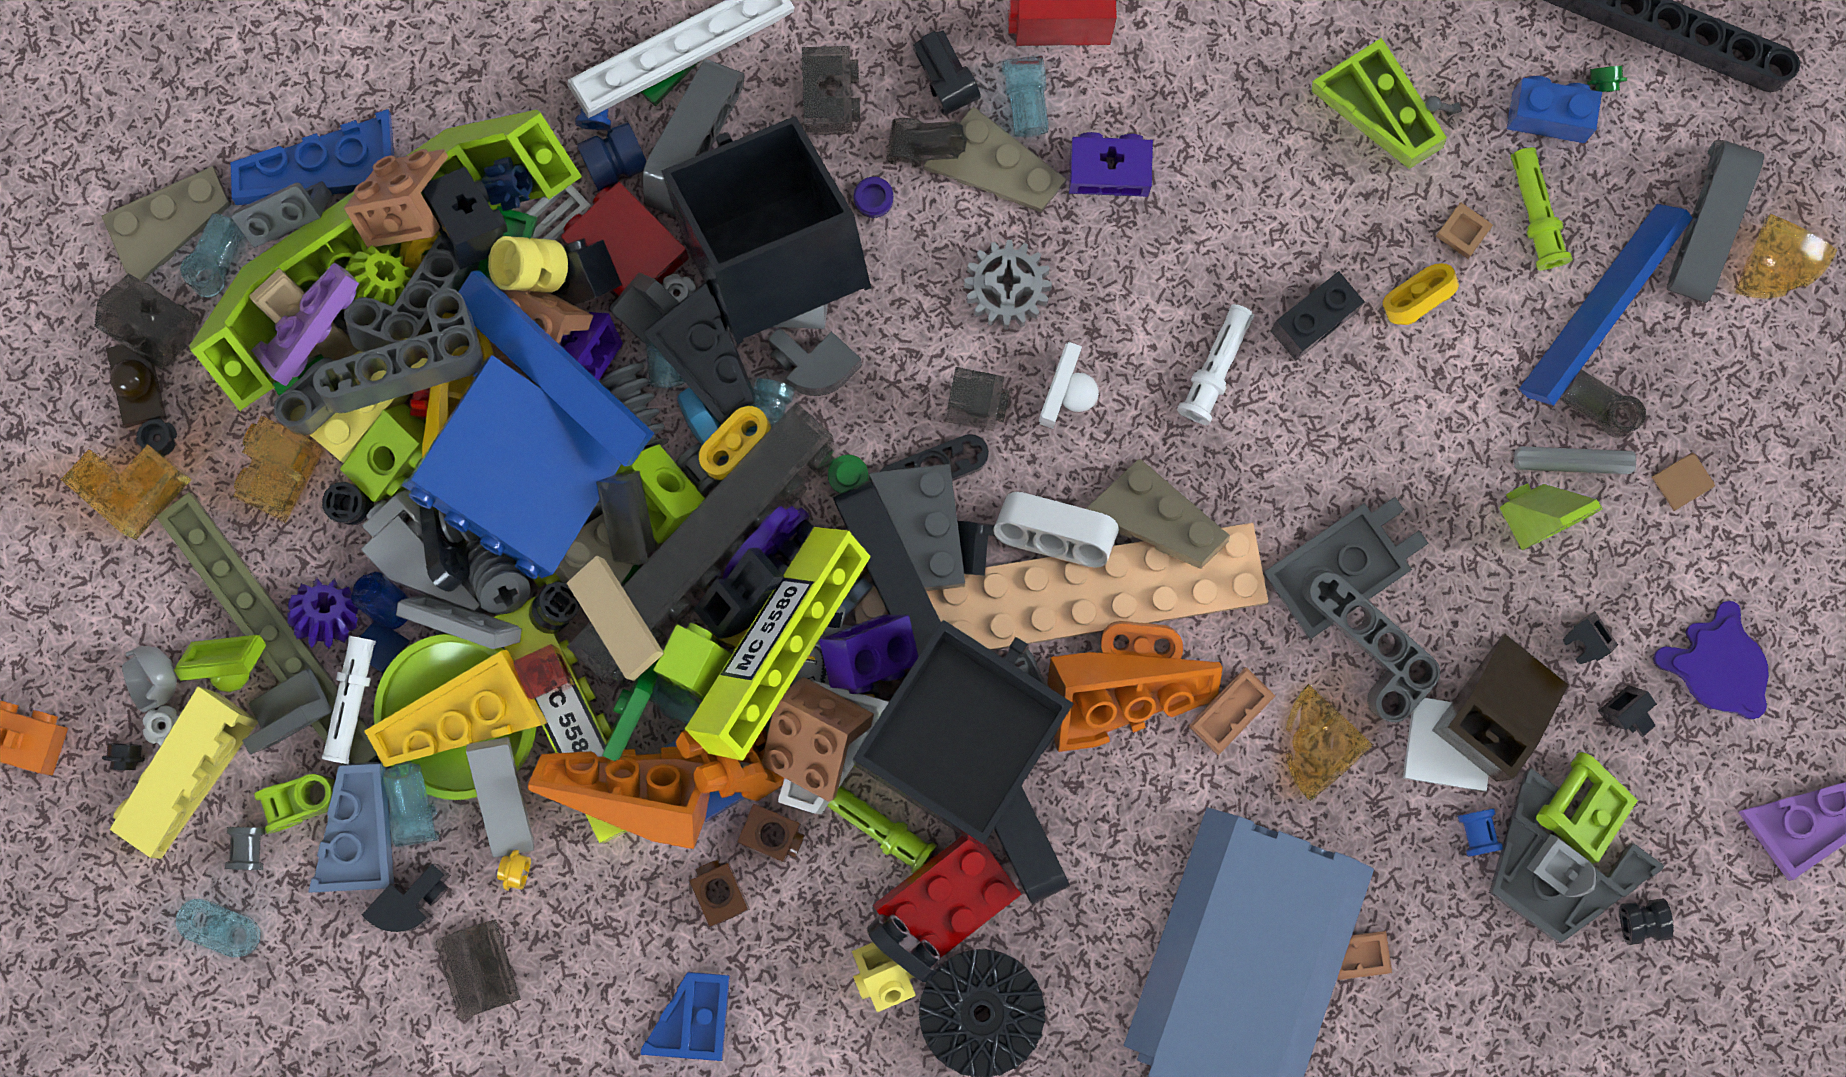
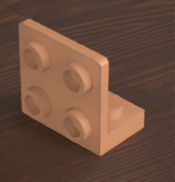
[344,149,448,248]
[489,288,593,388]
[762,677,874,802]

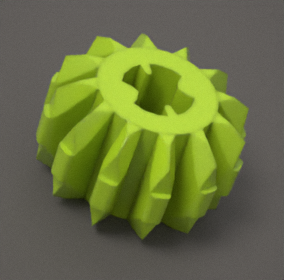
[345,245,413,307]

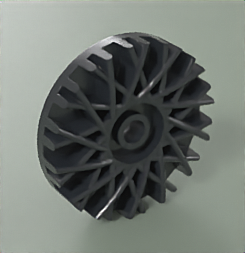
[919,949,1046,1077]

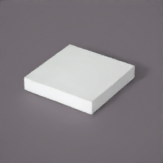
[1403,698,1489,792]

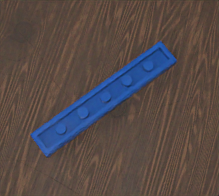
[1519,204,1693,406]
[458,271,654,467]

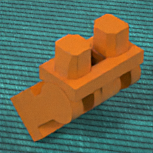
[676,728,784,802]

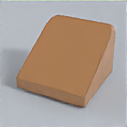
[1652,452,1715,511]

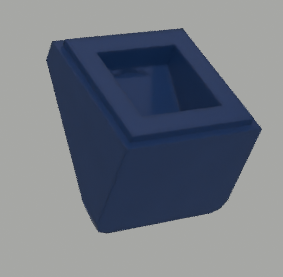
[359,619,410,673]

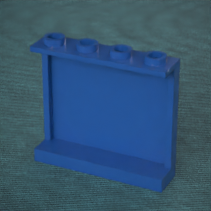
[402,355,621,579]

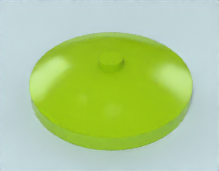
[374,633,536,800]

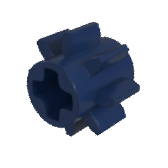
[481,157,533,211]

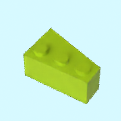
[1312,37,1447,169]
[654,623,732,700]

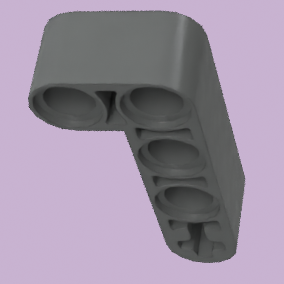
[643,59,745,217]
[1667,140,1764,303]
[344,236,480,365]
[313,288,483,413]
[1302,570,1440,723]

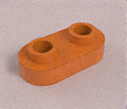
[1100,621,1183,659]

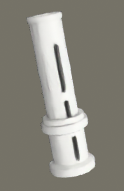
[1177,304,1255,425]

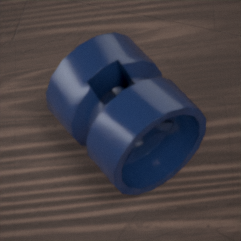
[576,121,647,192]

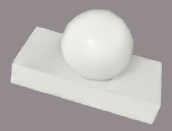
[1039,342,1099,429]

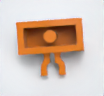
[0,700,68,776]

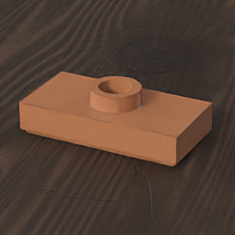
[1188,667,1275,755]
[1337,931,1392,980]

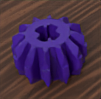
[287,577,359,649]

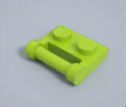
[1536,752,1638,864]

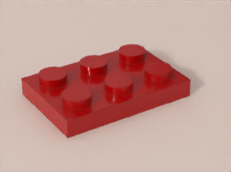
[872,836,1022,958]

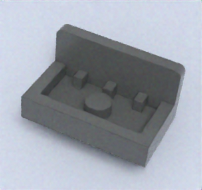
[232,181,332,248]

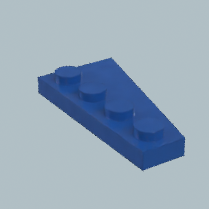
[230,109,394,205]

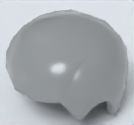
[122,646,177,713]

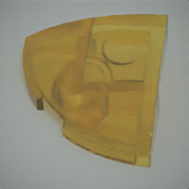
[1734,214,1837,299]
[1286,684,1374,801]

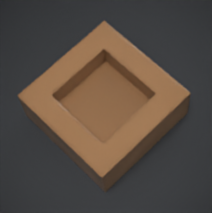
[1436,202,1493,259]

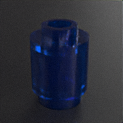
[351,572,409,629]

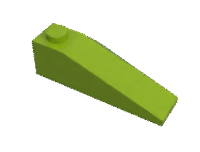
[1499,483,1603,551]

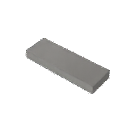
[396,595,522,649]
[466,737,534,858]

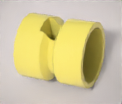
[488,236,568,293]

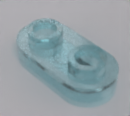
[176,899,261,957]

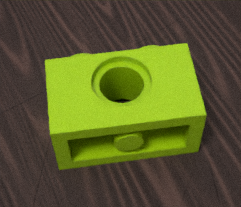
[340,404,425,502]
[609,444,709,544]

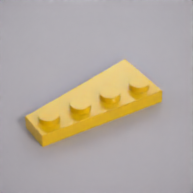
[365,649,548,767]

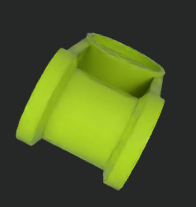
[254,774,335,834]

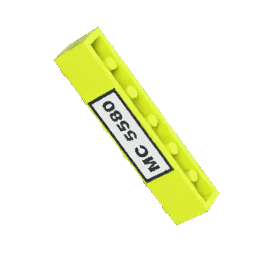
[685,527,871,761]
[493,597,628,844]

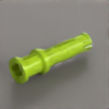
[1510,147,1573,271]
[827,785,937,874]

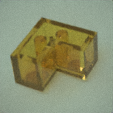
[233,416,323,523]
[60,444,192,540]

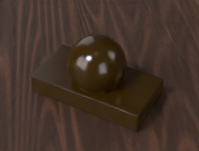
[106,338,166,428]

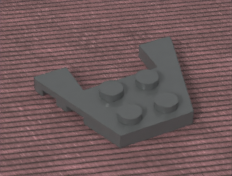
[1489,768,1665,943]

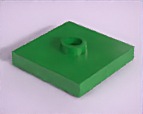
[602,659,659,762]

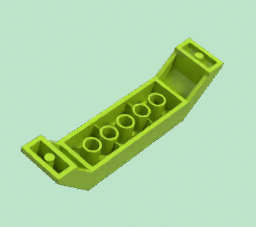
[189,109,582,411]

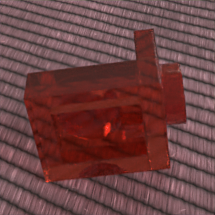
[514,644,575,699]

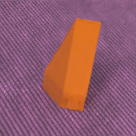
[1047,652,1223,752]
[528,747,710,849]

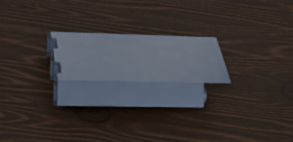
[1123,807,1374,1077]

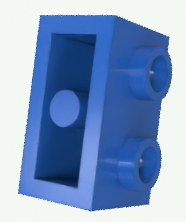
[1507,76,1602,143]

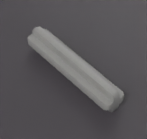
[1514,446,1636,474]

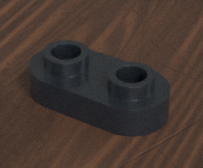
[867,914,941,983]

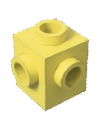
[852,942,916,1012]

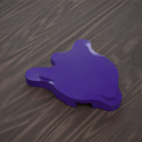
[723,506,810,579]
[1653,601,1769,720]

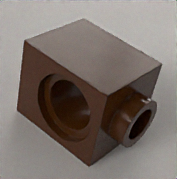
[737,804,805,863]
[689,859,750,927]

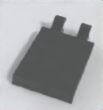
[1263,497,1429,640]

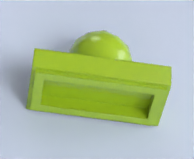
[174,635,266,693]

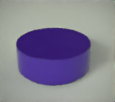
[854,177,894,218]

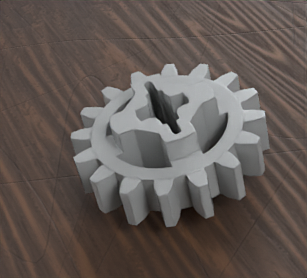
[964,240,1052,329]

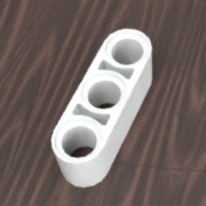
[993,492,1119,568]

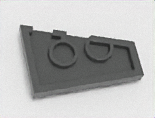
[869,464,965,591]

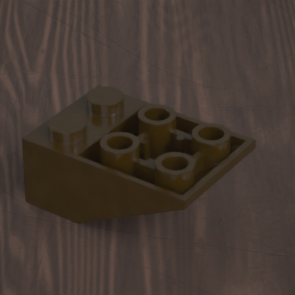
[1432,633,1569,782]

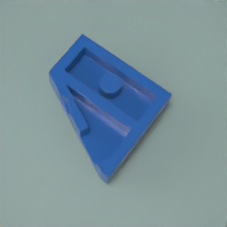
[640,972,730,1061]

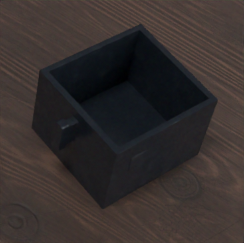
[661,116,871,344]
[852,620,1074,848]

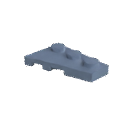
[308,762,394,893]

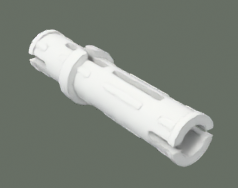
[321,636,376,764]

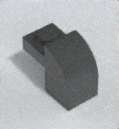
[768,327,862,396]

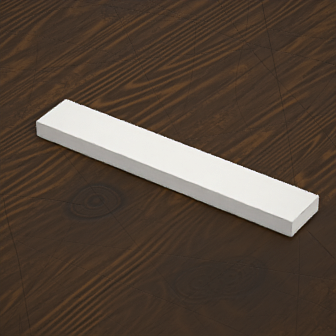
[568,0,795,118]

